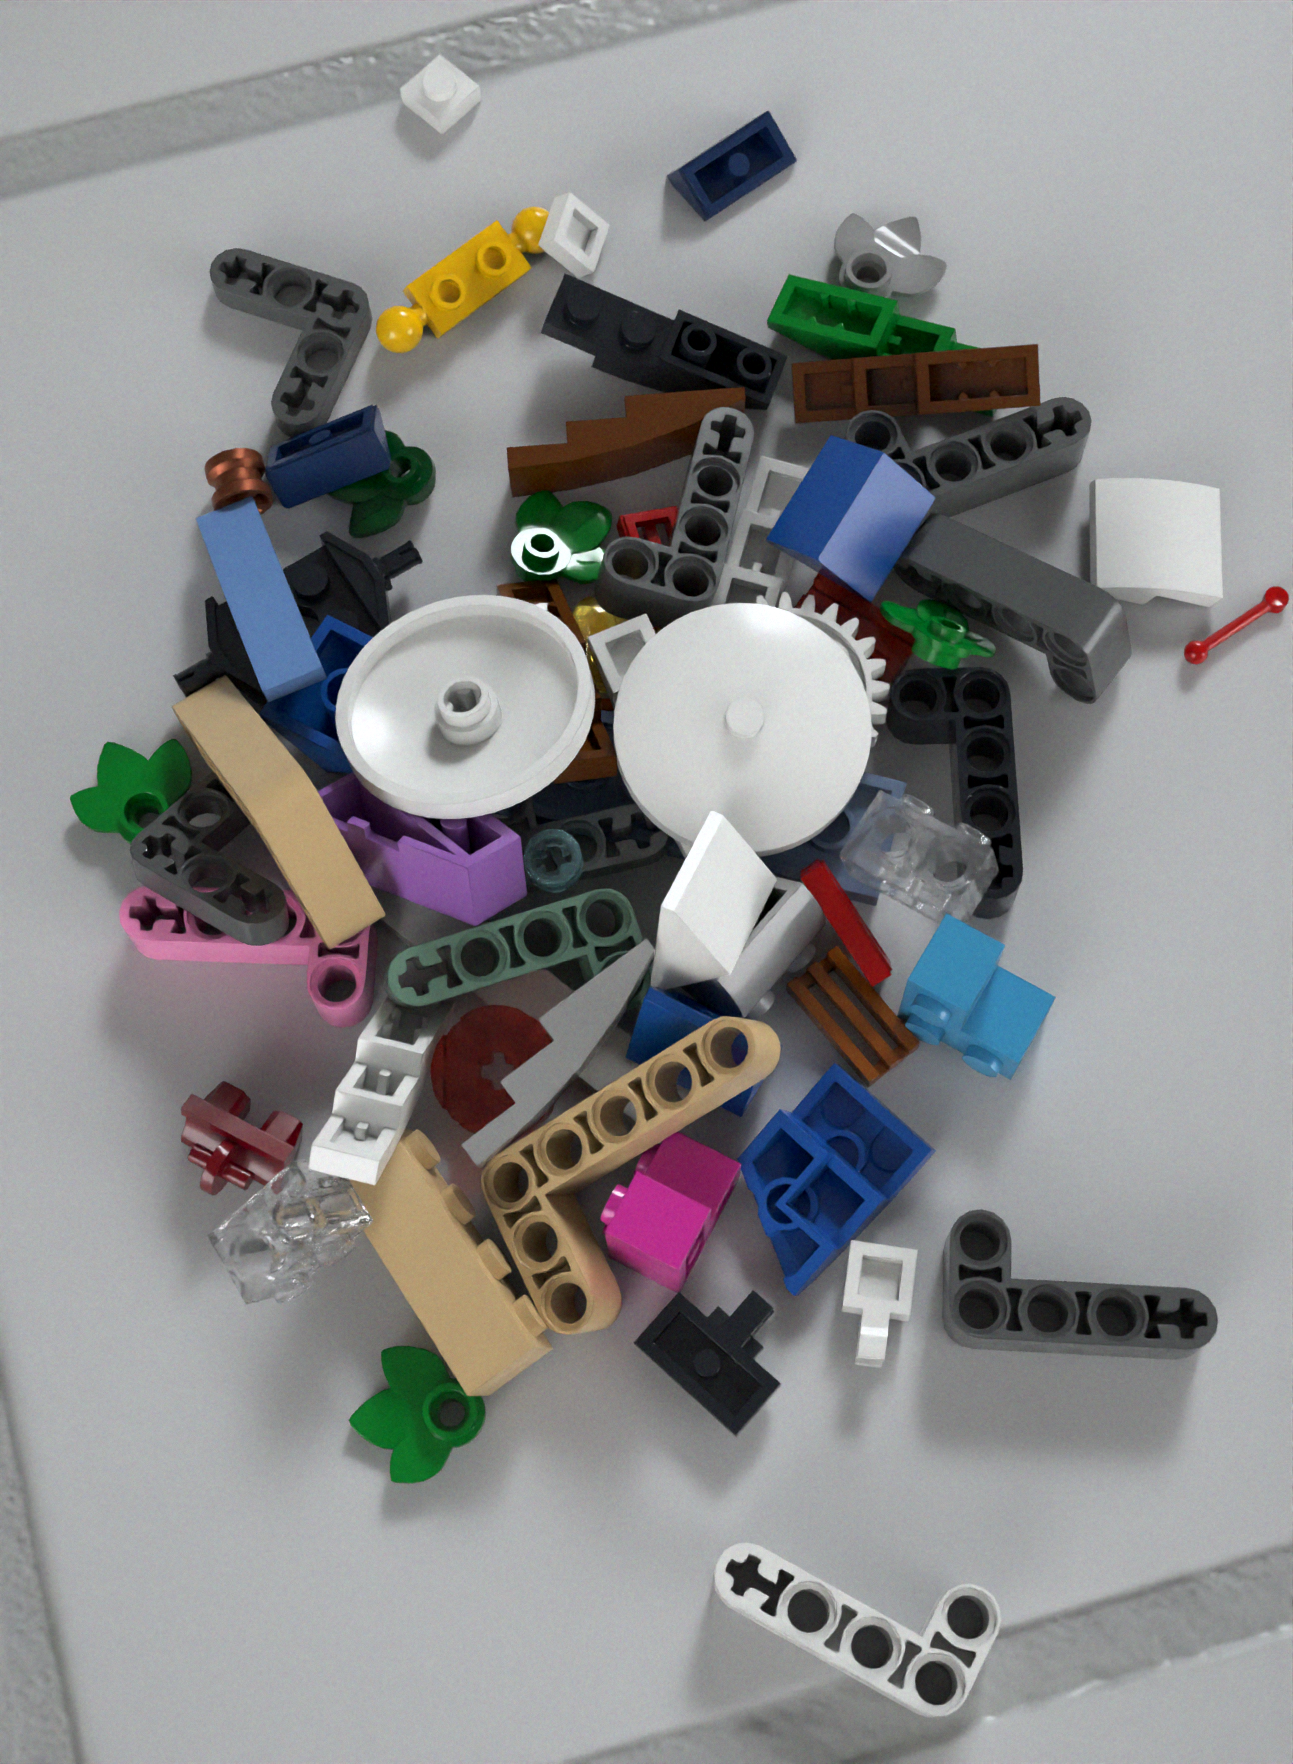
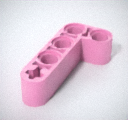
[119,886,378,1028]

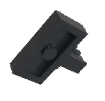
[634,1290,781,1437]

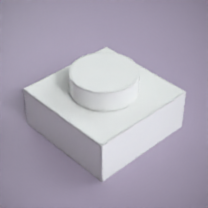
[400,54,481,135]
[538,192,610,278]

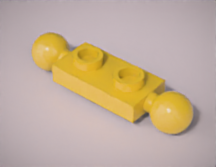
[376,206,549,353]

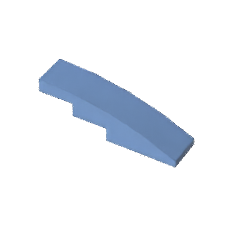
[196,496,327,702]

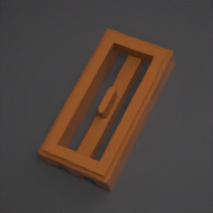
[786,946,920,1088]

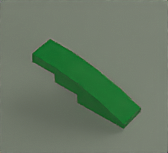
[767,274,997,417]

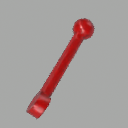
[1184,586,1289,665]

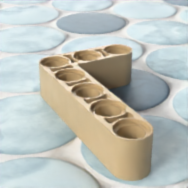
[171,675,386,950]
[481,1016,781,1335]

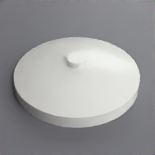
[335,595,595,819]
[613,603,872,857]

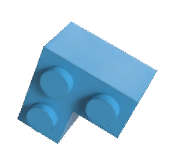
[897,913,1056,1080]

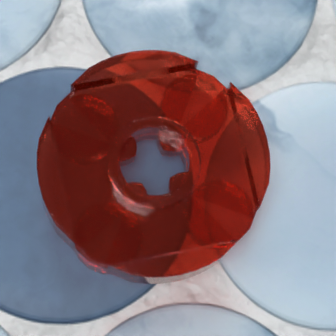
[431,1005,556,1134]

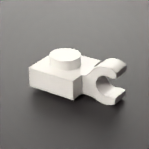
[841,1240,918,1368]

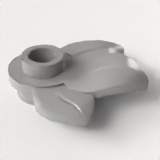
[834,213,947,298]

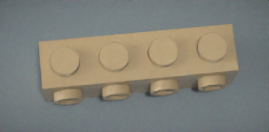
[328,1128,553,1396]

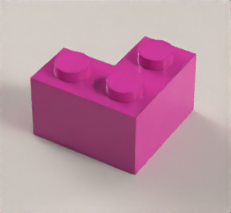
[600,1131,741,1293]

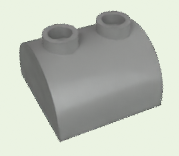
[680,876,826,1020]

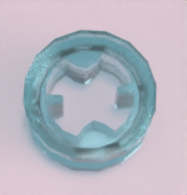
[523,829,584,893]

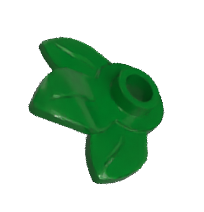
[510,490,612,584]
[879,599,997,669]
[70,739,192,845]
[349,1346,486,1484]

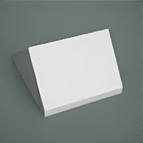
[650,811,777,990]

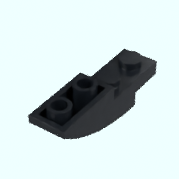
[541,274,788,410]

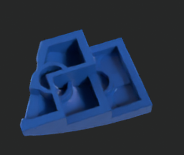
[737,1063,936,1296]

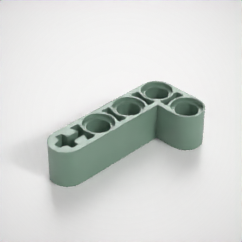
[383,888,653,1010]

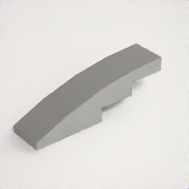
[461,938,655,1169]

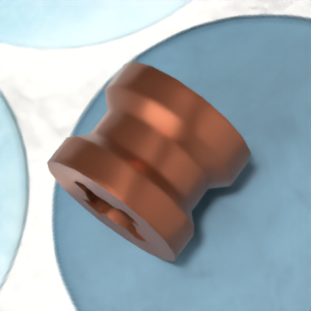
[204,448,273,515]

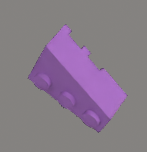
[318,772,527,926]

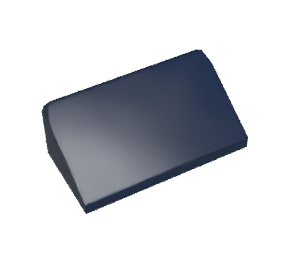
[667,110,798,221]
[265,405,391,508]

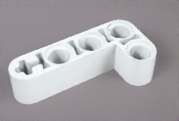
[714,1542,1001,1717]

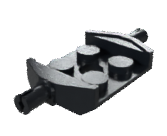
[173,531,423,705]

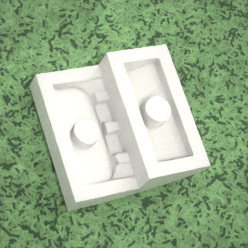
[1089,478,1223,607]

